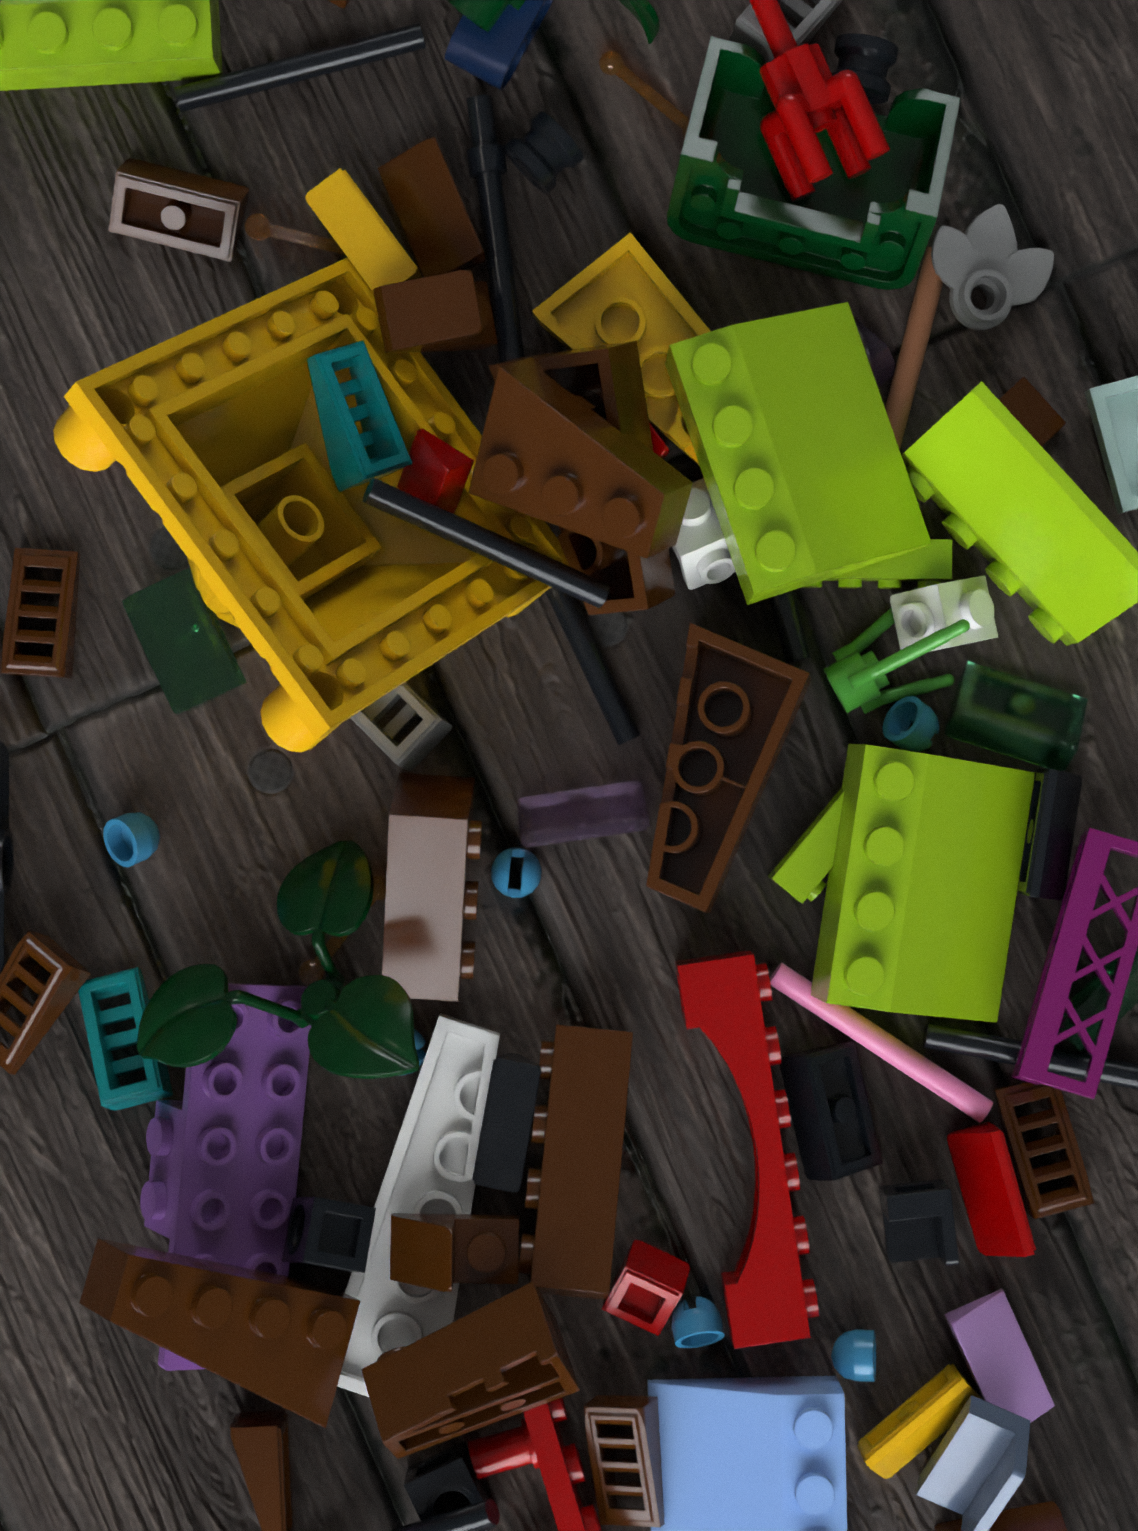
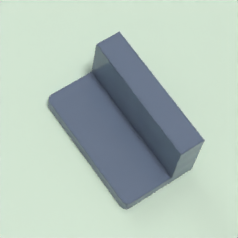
[916,1395,1031,1531]

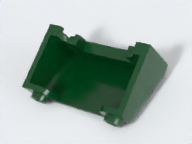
[667,36,961,290]

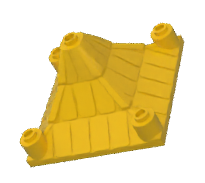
[53,257,569,752]

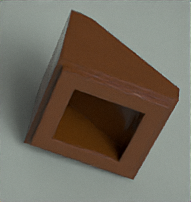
[999,377,1066,446]

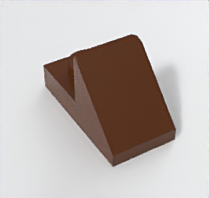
[373,270,498,353]
[390,1213,520,1292]

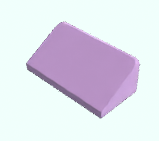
[944,1289,1055,1423]

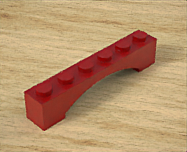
[675,950,819,1349]

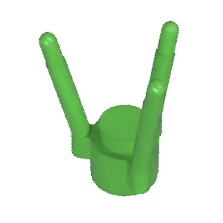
[824,587,970,714]

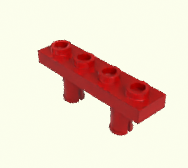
[468,1397,602,1531]

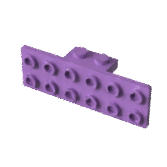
[140,983,311,1371]

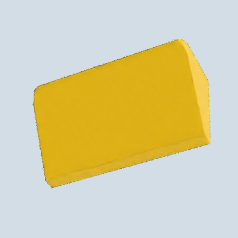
[305,168,422,293]
[857,1364,981,1479]

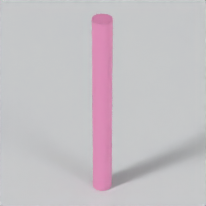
[770,962,993,1123]

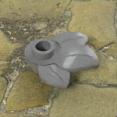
[931,204,1054,330]

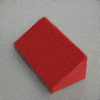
[947,1122,1036,1257]

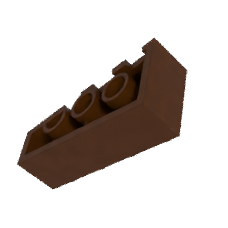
[488,340,675,615]
[646,623,811,913]
[518,1024,633,1300]
[79,1238,360,1428]

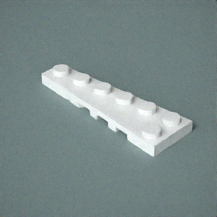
[337,1013,500,1397]

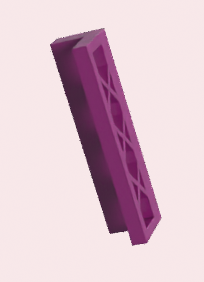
[1012,828,1138,1099]

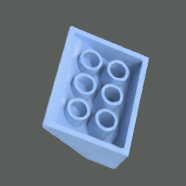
[647,1376,847,1531]

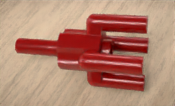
[749,0,890,202]

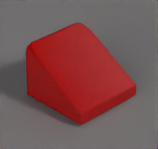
[397,429,474,514]
[601,1240,690,1336]

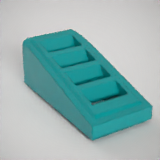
[307,340,412,492]
[78,967,173,1111]

